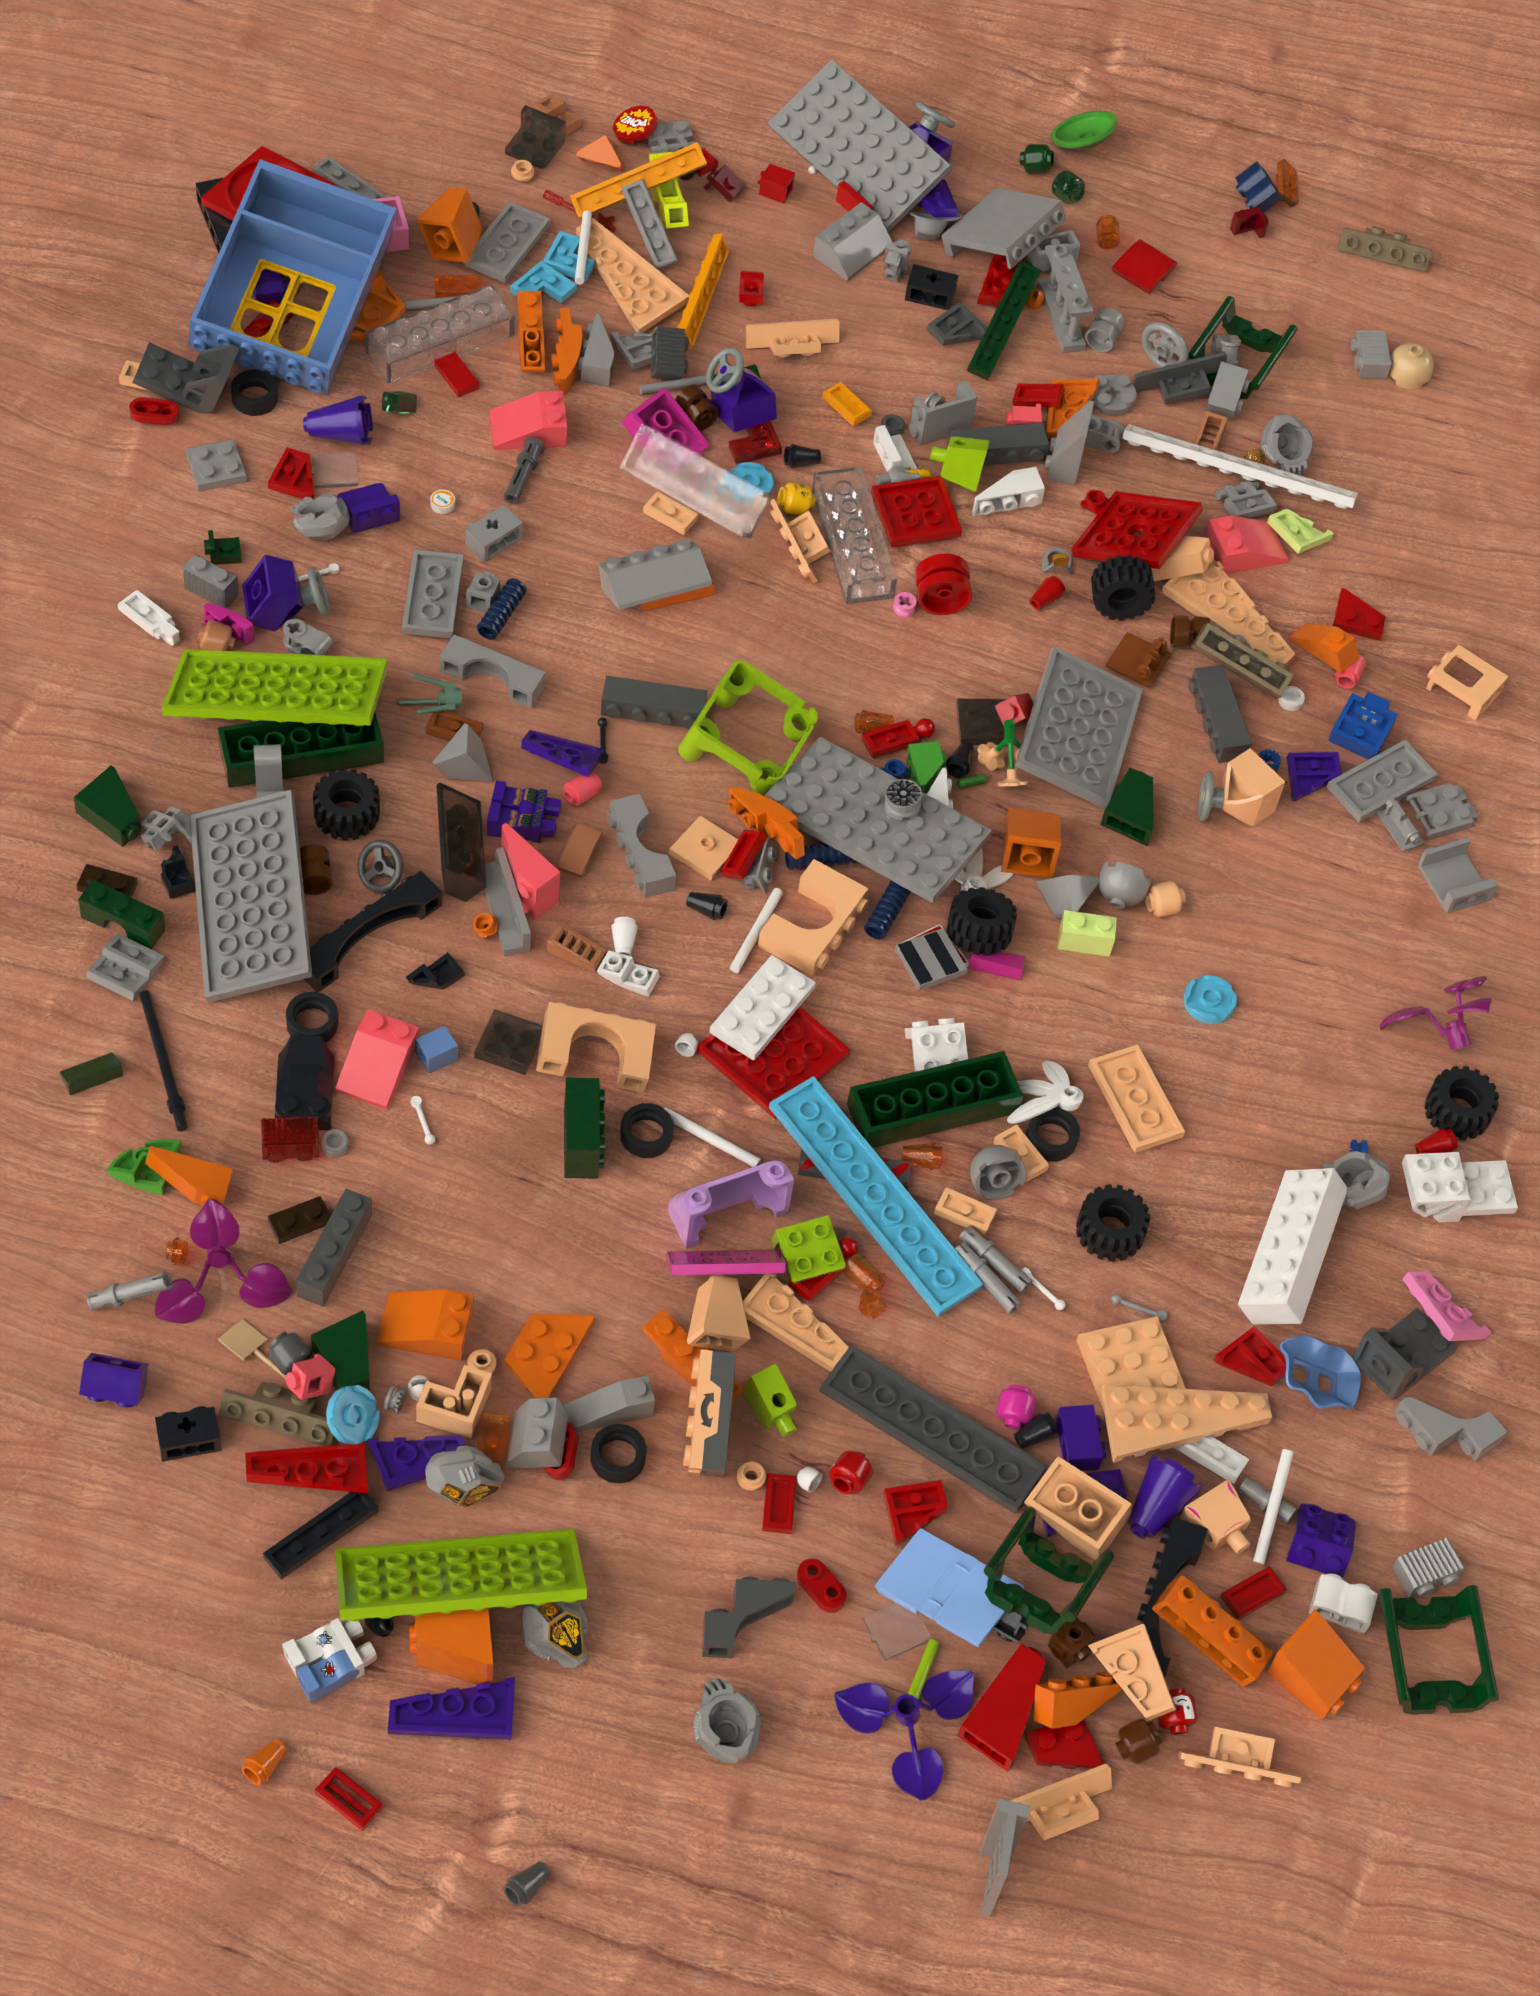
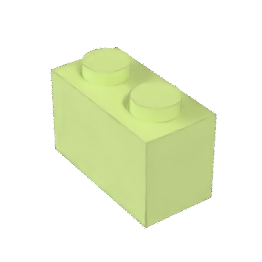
[1058,910,1117,957]

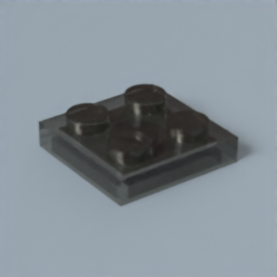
[956,698,1008,746]
[474,1009,543,1075]

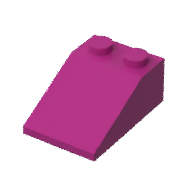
[621,387,710,472]

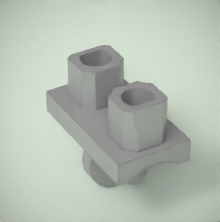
[884,240,911,282]

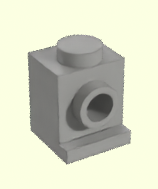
[466,572,500,613]

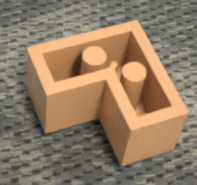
[416,1365,492,1439]

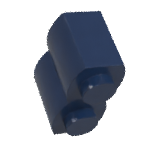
[1235,161,1283,213]

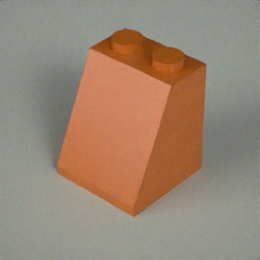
[416,187,483,263]
[1001,808,1061,879]
[409,1608,494,1685]
[1267,1610,1365,1720]

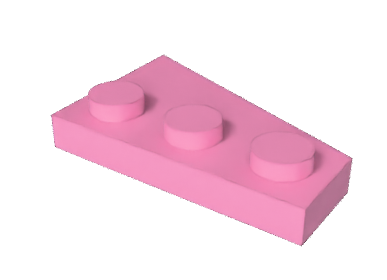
[1402,1271,1491,1341]

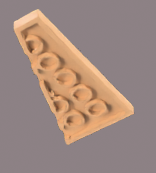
[576,218,689,333]
[1161,558,1295,666]
[1100,1384,1272,1463]

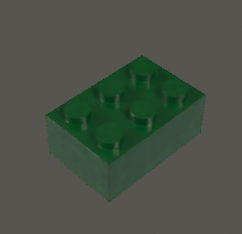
[564,1078,605,1179]

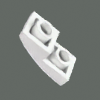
[597,951,660,997]

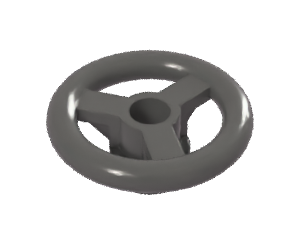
[357,840,403,893]

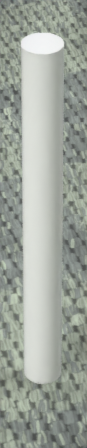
[575,211,592,285]
[730,888,783,973]
[664,1107,761,1167]
[1253,1449,1294,1565]

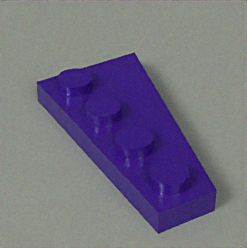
[388,1677,515,1740]

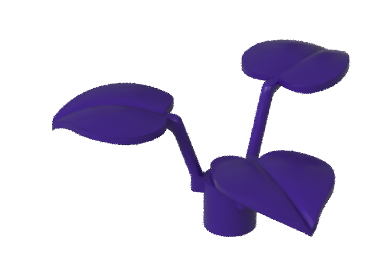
[835,1670,974,1801]

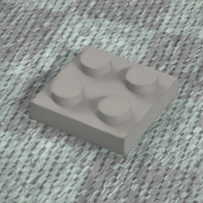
[185,439,247,492]

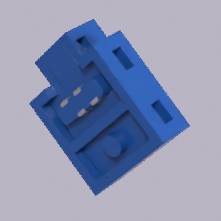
[1328,692,1398,760]

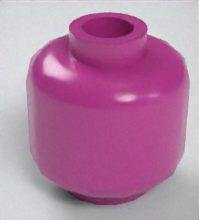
[996,1385,1037,1429]

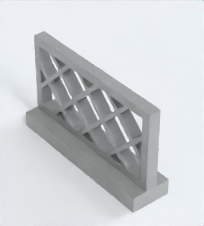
[980,1799,1030,1917]

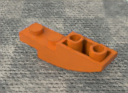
[517,291,545,372]
[551,307,582,396]
[728,787,805,860]
[641,1309,745,1401]

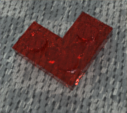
[729,420,782,464]

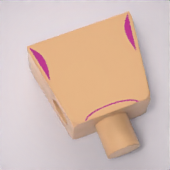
[1180,1479,1251,1555]

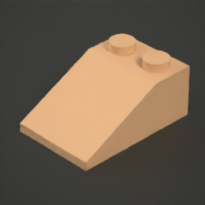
[1025,1456,1132,1560]

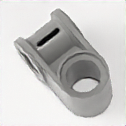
[1211,334,1241,366]
[1084,414,1125,453]
[283,619,333,655]

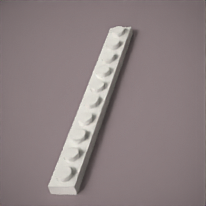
[1122,424,1358,509]

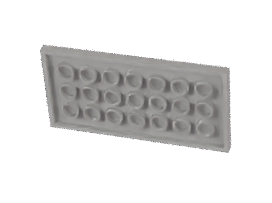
[767,59,952,232]
[765,737,992,903]
[190,789,312,1003]

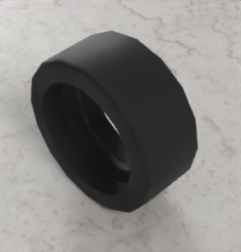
[231,369,278,416]
[286,991,338,1042]
[620,1103,674,1158]
[1026,1107,1080,1162]
[590,1424,647,1483]

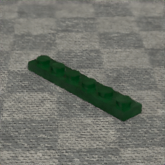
[967,260,1042,381]

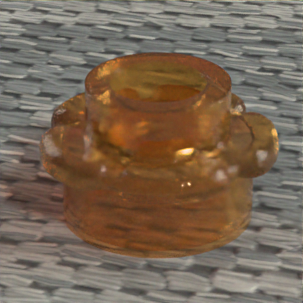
[166,1237,188,1266]
[859,1292,886,1318]

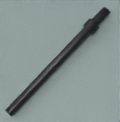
[139,990,188,1131]

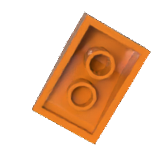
[376,1289,474,1361]

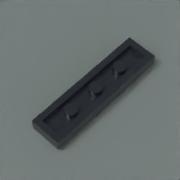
[263,1492,379,1580]

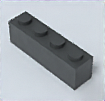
[947,423,1049,466]
[1189,665,1252,763]
[601,675,708,729]
[296,1189,372,1307]

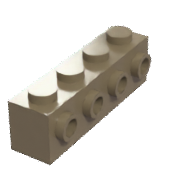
[1191,622,1294,698]

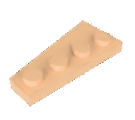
[743,1274,849,1372]

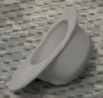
[910,212,963,240]

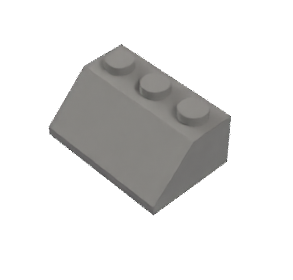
[813,202,893,281]

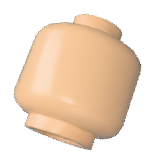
[1145,881,1186,917]

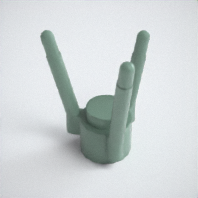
[397,673,462,714]

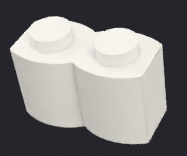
[1308,1574,1378,1633]

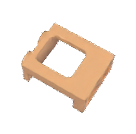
[1426,645,1508,721]

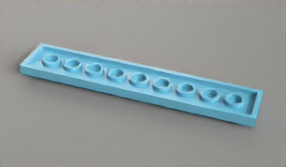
[769,1076,983,1317]

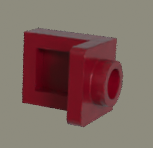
[703,165,745,202]
[1230,206,1269,238]

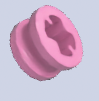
[893,592,917,617]

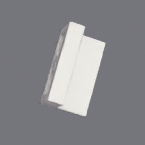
[873,425,917,472]

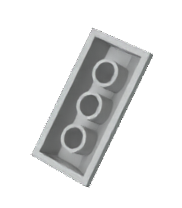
[598,539,712,610]

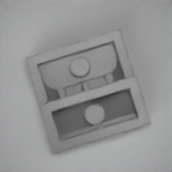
[86,933,164,1001]

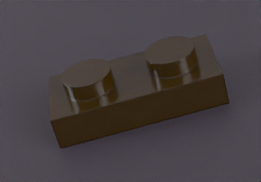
[77,864,138,898]
[268,1196,331,1244]

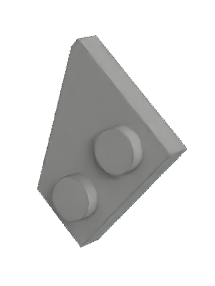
[611,332,652,371]

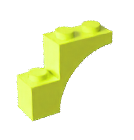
[649,151,689,229]

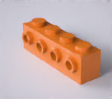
[1152,1575,1273,1687]

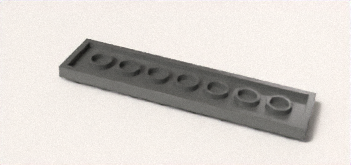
[819,1344,1047,1514]

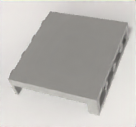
[941,188,1065,269]

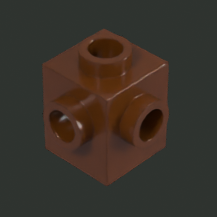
[1048,1617,1095,1669]

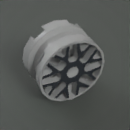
[884,779,922,821]

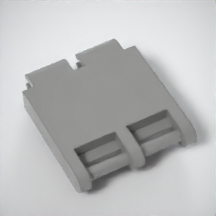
[1405,783,1479,840]

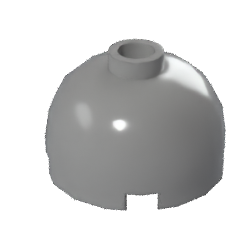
[1099,862,1153,909]
[969,1145,1027,1200]

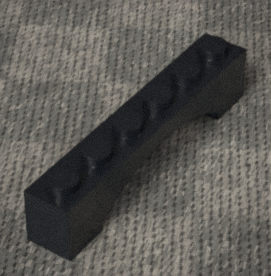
[304,871,442,992]
[1137,1517,1208,1678]

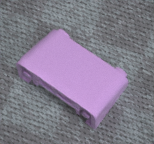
[668,1161,794,1249]

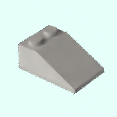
[1044,401,1094,485]

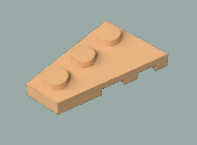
[1088,1624,1176,1721]

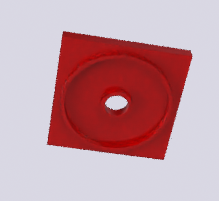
[201,146,335,221]
[1071,491,1203,569]

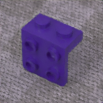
[337,483,400,533]
[1286,1504,1356,1579]

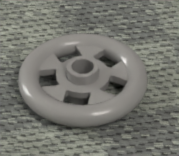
[1142,322,1189,368]

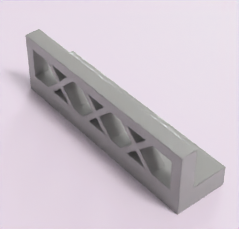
[477,847,531,956]

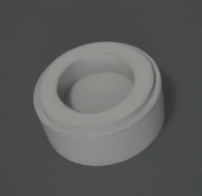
[320,1129,349,1158]

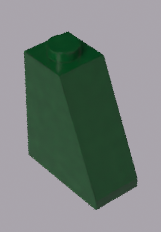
[74,765,141,847]
[1101,767,1154,846]
[311,1310,370,1391]

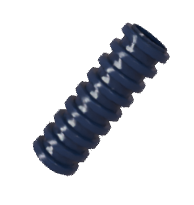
[477,578,527,640]
[785,843,858,870]
[864,881,911,940]

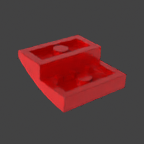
[1112,239,1177,295]

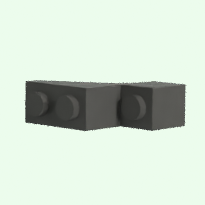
[702,1576,796,1658]

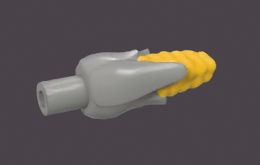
[876,467,931,484]

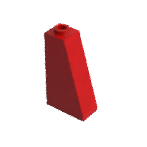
[958,1643,1047,1772]

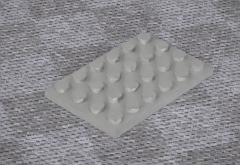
[1014,646,1143,809]

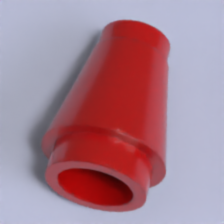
[1029,576,1065,611]
[1415,1128,1458,1154]

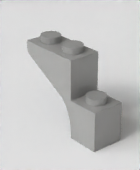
[1394,1397,1508,1462]

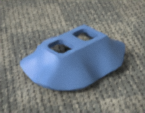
[1280,1335,1361,1410]

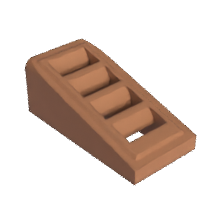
[1194,411,1228,450]
[547,923,607,973]

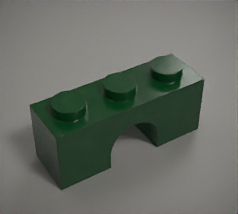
[78,880,165,950]

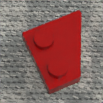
[268,447,314,499]
[1332,588,1386,641]
[1214,1326,1286,1386]
[883,1480,948,1545]
[1025,1719,1104,1769]

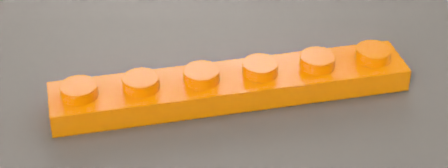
[570,142,707,219]
[677,234,729,349]

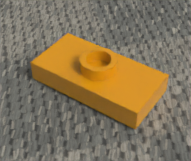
[822,382,872,427]

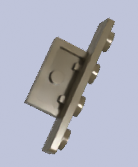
[1338,226,1432,272]
[219,1382,334,1446]

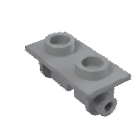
[1377,799,1425,852]
[743,836,778,894]

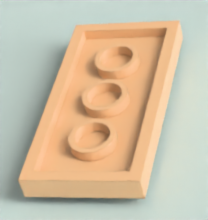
[1088,1044,1185,1153]

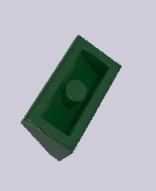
[60,1052,123,1095]

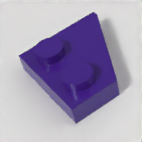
[1286,752,1341,801]

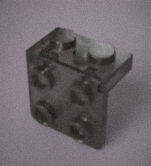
[505,105,566,169]

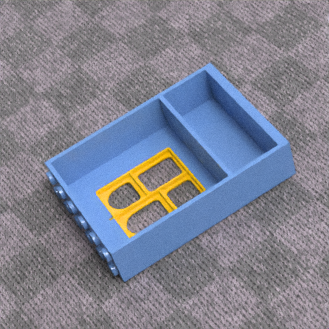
[189,159,396,395]

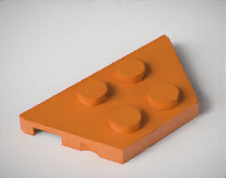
[349,271,406,343]
[505,1313,595,1398]

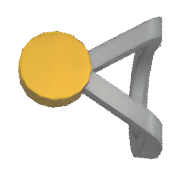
[1041,547,1073,574]

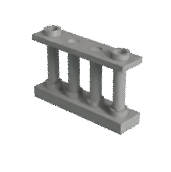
[1037,243,1094,353]

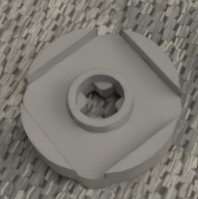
[1092,375,1137,416]

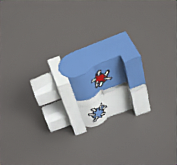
[282,1618,377,1704]

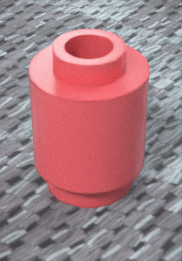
[1335,653,1366,689]
[563,772,602,806]

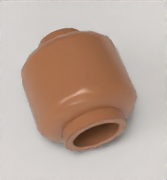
[196,620,236,651]

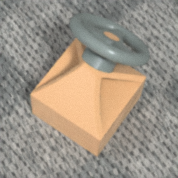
[1198,749,1285,827]

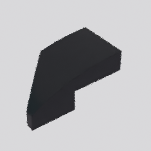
[161,845,196,899]
[406,952,465,990]

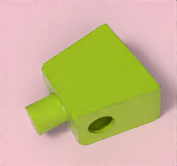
[930,436,990,492]
[742,1363,798,1438]

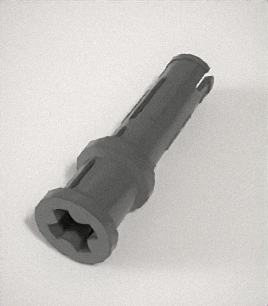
[503,437,545,504]

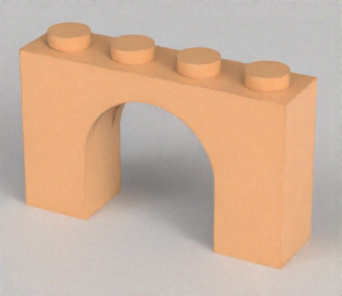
[758,859,869,976]
[536,1002,656,1093]

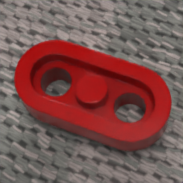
[129,397,179,425]
[543,1422,579,1480]
[797,1559,847,1613]

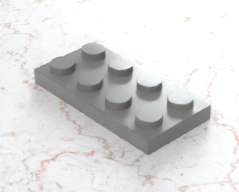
[464,201,550,283]
[402,549,464,638]
[1326,740,1438,823]

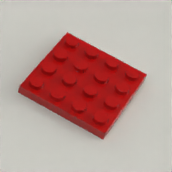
[697,1007,851,1119]

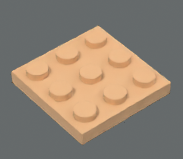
[1076,1316,1186,1412]

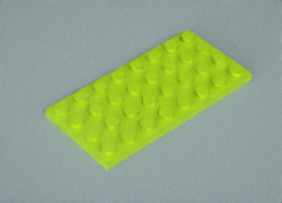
[162,649,388,726]
[335,1528,587,1622]

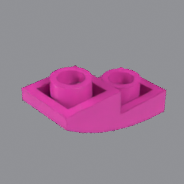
[203,603,254,645]

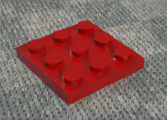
[871,476,962,547]

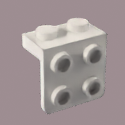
[905,1018,968,1072]

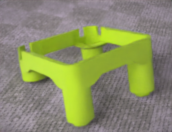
[678,660,818,795]

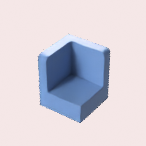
[416,1026,458,1073]

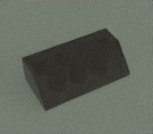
[436,783,486,902]

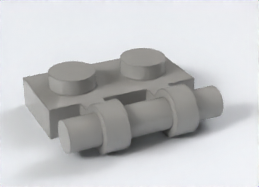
[646,120,696,153]
[1215,480,1277,518]

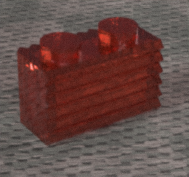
[261,1116,319,1163]

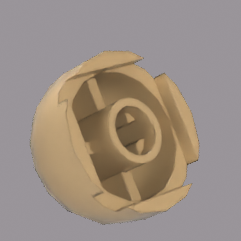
[1388,343,1434,389]

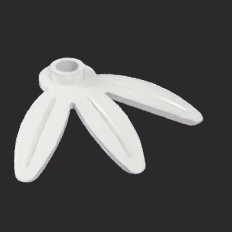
[955,848,1014,891]
[1007,1061,1083,1124]

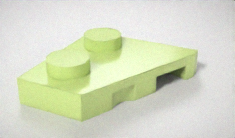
[1267,509,1334,554]

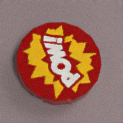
[613,105,658,144]

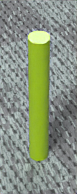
[908,1639,940,1700]

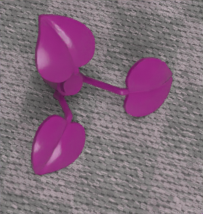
[1380,976,1492,1050]
[155,1198,292,1323]

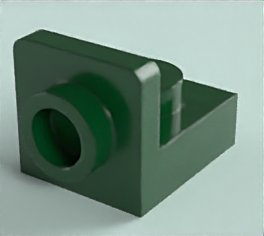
[204,530,241,565]

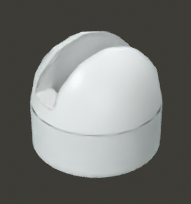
[675,1033,699,1057]
[408,1375,430,1401]
[797,1467,823,1493]

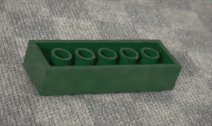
[218,712,384,788]
[847,1051,1023,1148]

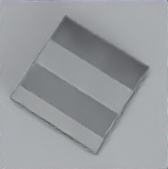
[895,928,967,991]

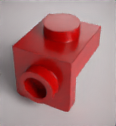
[739,271,764,306]

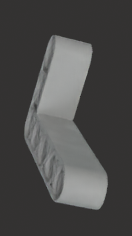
[254,744,283,798]

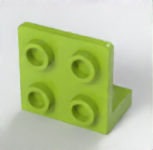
[770,1215,846,1283]

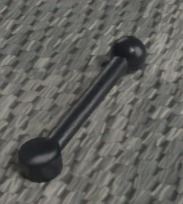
[597,717,608,764]

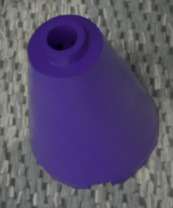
[303,396,373,445]
[1128,1454,1202,1539]

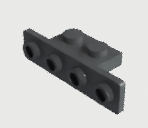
[1134,352,1227,405]

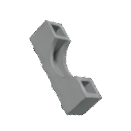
[440,635,546,709]
[607,793,676,898]

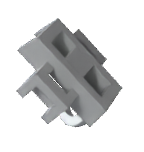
[140,806,192,851]

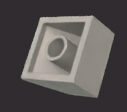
[504,1397,568,1469]

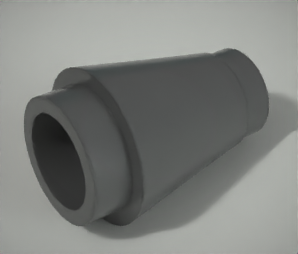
[503,1861,551,1907]

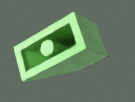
[906,741,947,794]

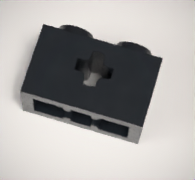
[905,264,959,310]
[155,1406,221,1462]

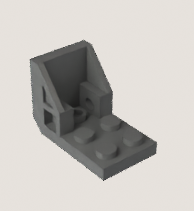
[132,342,239,413]
[1353,1308,1457,1400]

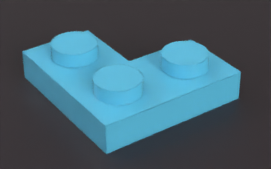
[543,231,595,282]
[510,261,577,304]

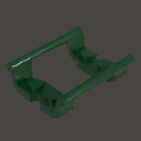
[1189,296,1298,399]
[984,1507,1114,1634]
[1379,1585,1499,1715]

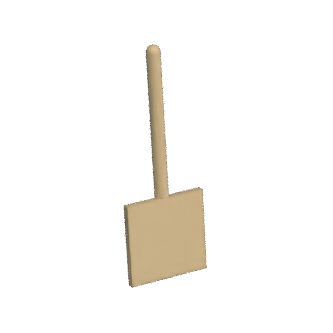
[218,1319,286,1379]

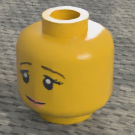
[777,482,816,516]

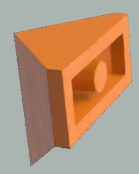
[576,135,625,171]

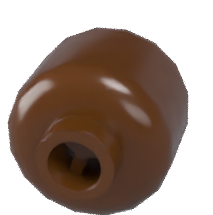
[1115,1718,1163,1764]

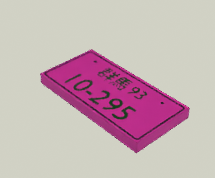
[667,1250,785,1276]

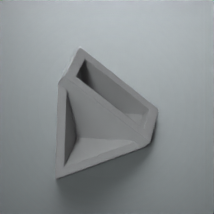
[432,723,494,782]
[1035,875,1099,919]

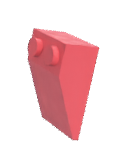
[489,391,567,450]
[1204,515,1289,574]
[501,823,560,919]
[335,1009,419,1109]

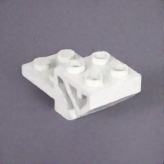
[1402,1152,1518,1222]

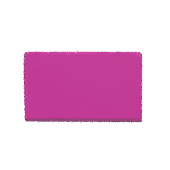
[968,951,1025,980]

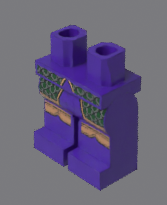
[487,780,561,843]

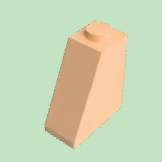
[1151,536,1214,581]
[687,1275,750,1352]

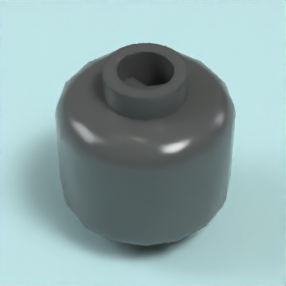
[268,1332,312,1375]

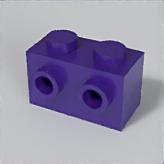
[79,1353,149,1407]
[1055,1405,1106,1471]

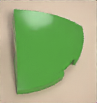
[107,1139,181,1195]

